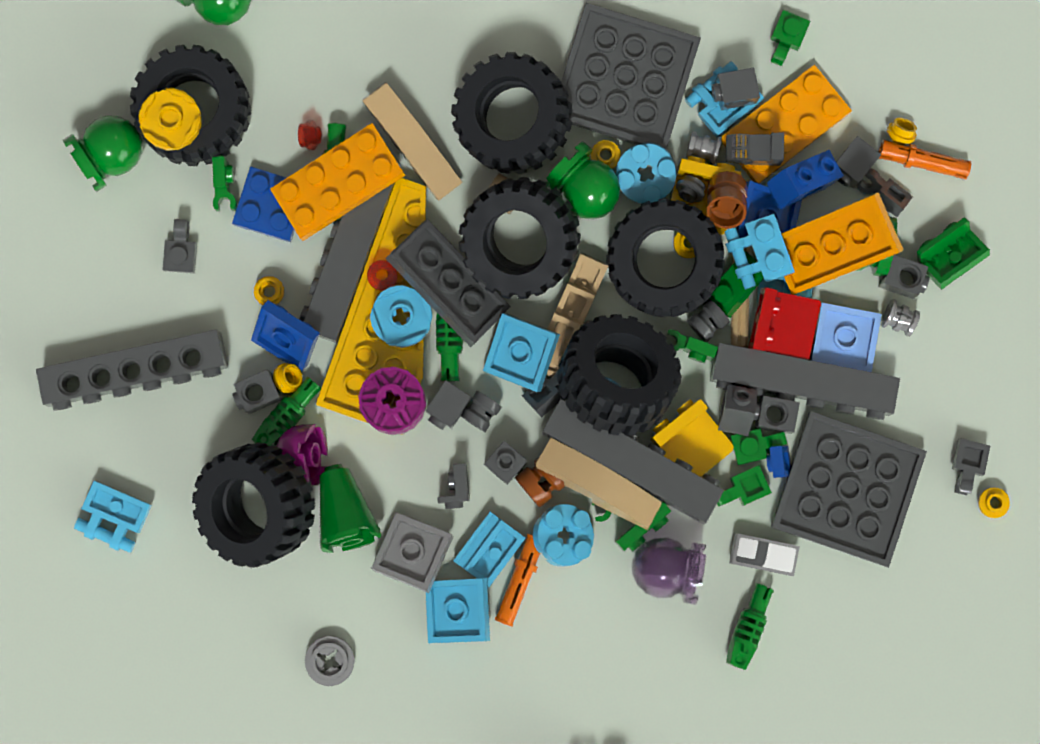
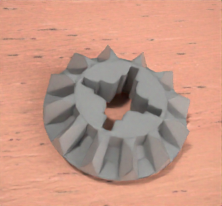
[305,636,355,686]

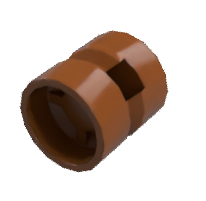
[706,171,748,229]
[514,456,565,508]

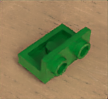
[917,217,990,290]

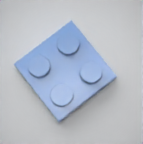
[810,303,882,372]

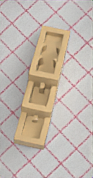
[362,82,463,201]
[547,253,608,377]
[536,438,662,530]

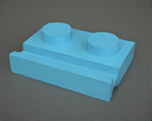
[453,512,525,587]

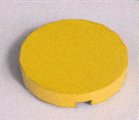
[139,88,202,151]

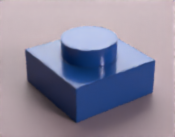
[767,446,791,478]

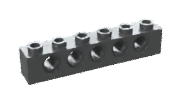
[36,329,228,411]

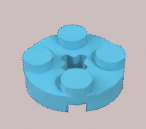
[616,142,677,203]
[370,285,432,348]
[533,504,594,567]

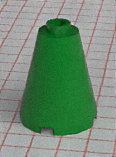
[320,464,381,553]

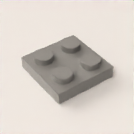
[371,512,453,593]

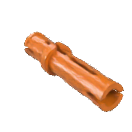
[878,139,971,180]
[494,534,540,627]

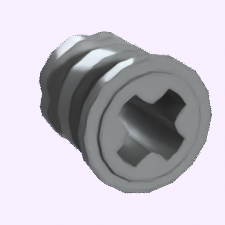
[686,132,722,165]
[881,299,920,337]

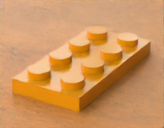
[721,64,852,184]
[270,123,405,241]
[781,192,903,295]

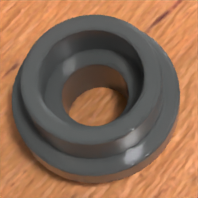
[676,175,706,203]

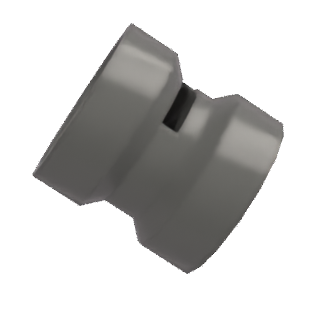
[687,300,730,343]
[460,391,502,433]

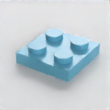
[483,313,560,392]
[426,578,490,643]

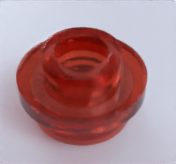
[298,120,322,150]
[367,260,398,291]

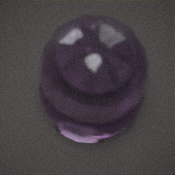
[632,538,706,605]

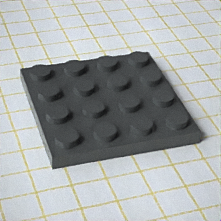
[561,3,701,149]
[771,411,927,568]

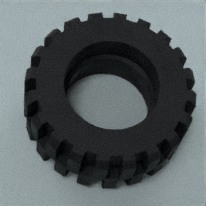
[130,44,251,166]
[451,52,573,174]
[458,177,581,299]
[606,198,725,317]
[557,314,682,436]
[192,442,315,568]

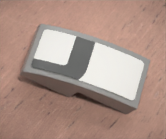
[729,533,800,576]

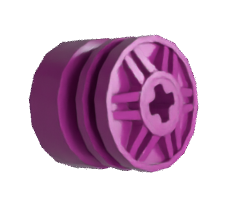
[358,367,426,435]

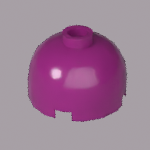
[277,424,328,485]

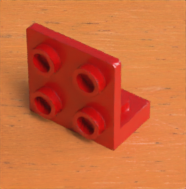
[748,287,821,360]

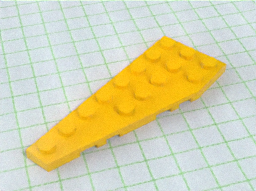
[316,178,426,435]

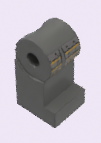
[726,132,784,166]

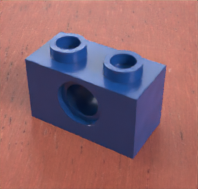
[766,150,844,209]

